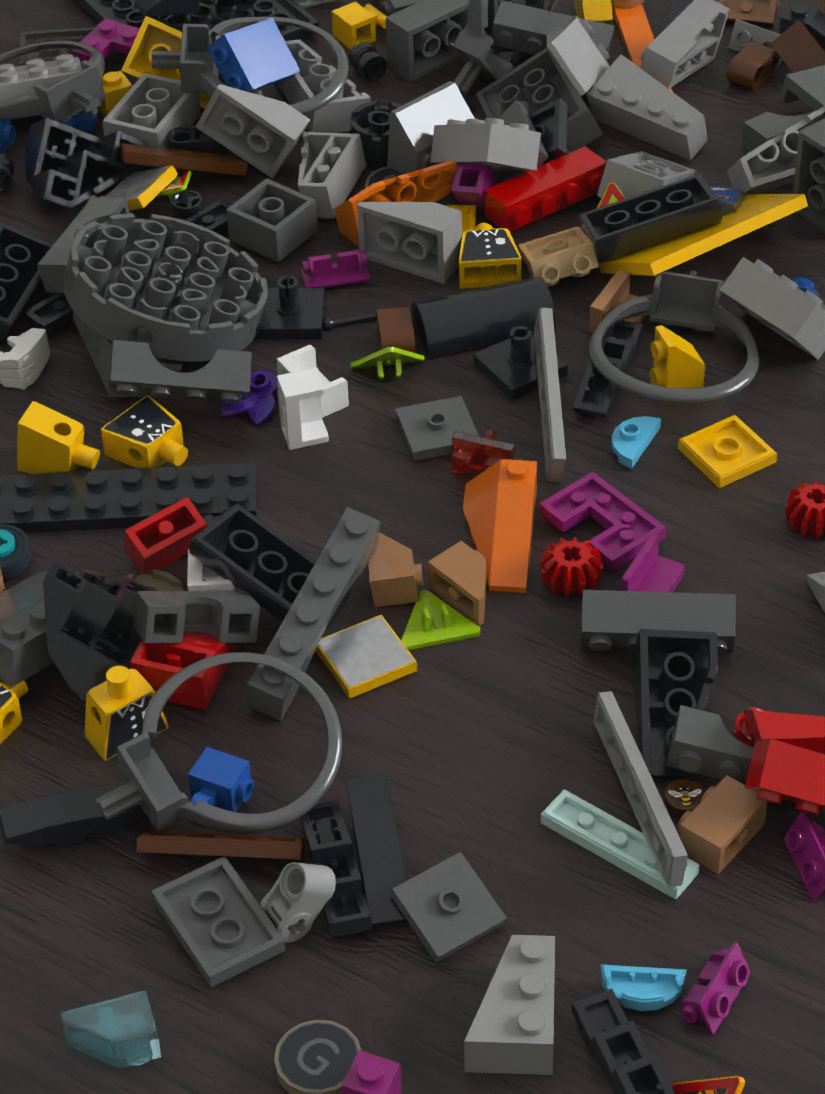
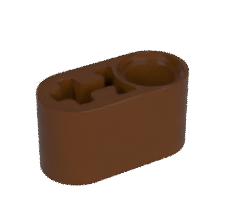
[726,41,780,90]
[376,306,416,353]

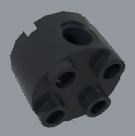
[350,101,402,171]

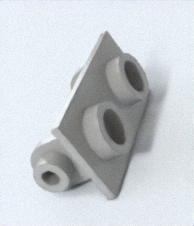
[728,19,782,66]

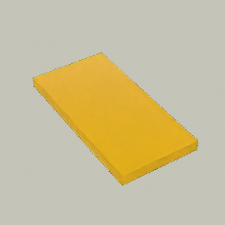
[598,194,808,276]

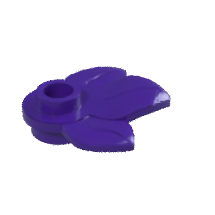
[221,370,278,426]

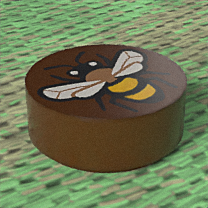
[664,779,705,819]

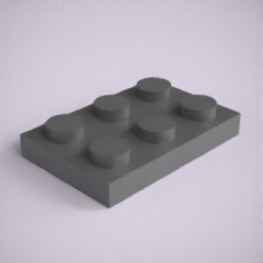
[151,856,286,987]

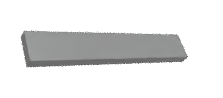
[534,308,566,483]
[593,691,688,887]

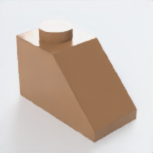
[368,533,424,608]
[428,541,487,626]

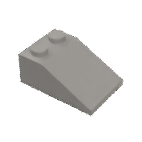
[547,15,611,96]
[196,84,310,179]
[597,151,697,198]
[357,202,462,284]

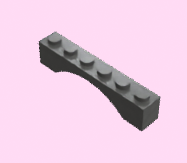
[246,507,381,721]

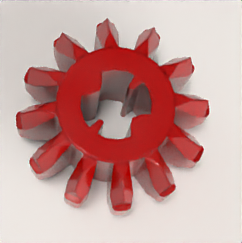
[785,479,825,540]
[540,536,603,598]

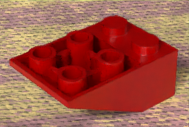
[130,632,240,710]

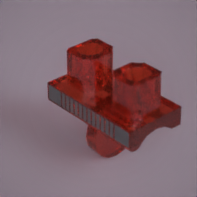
[451,428,516,475]

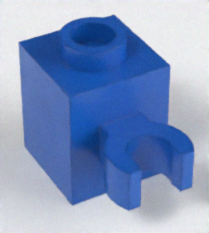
[188,747,254,812]

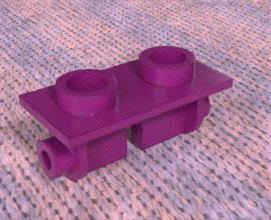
[300,249,370,288]
[783,812,825,902]
[680,942,750,1035]

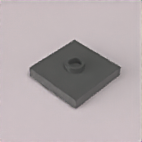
[395,396,481,462]
[390,851,507,963]

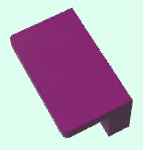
[621,533,685,592]

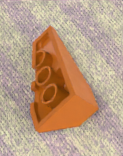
[334,160,457,247]
[463,459,537,593]

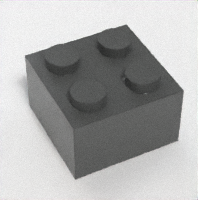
[226,178,318,262]

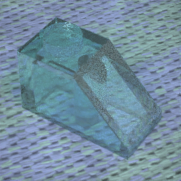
[60,990,161,1068]

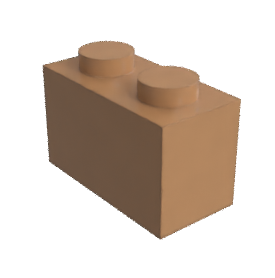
[677,775,767,874]

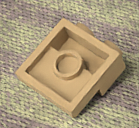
[518,226,599,287]

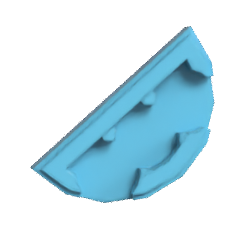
[611,416,661,469]
[600,964,687,1011]

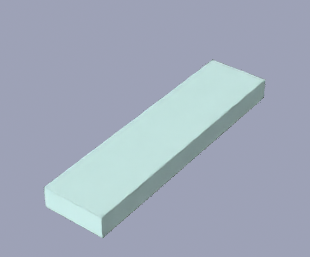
[541,789,700,900]

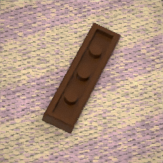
[120,143,248,176]
[137,830,305,860]

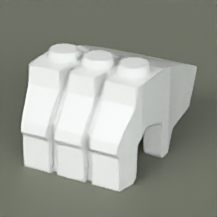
[0,328,51,390]

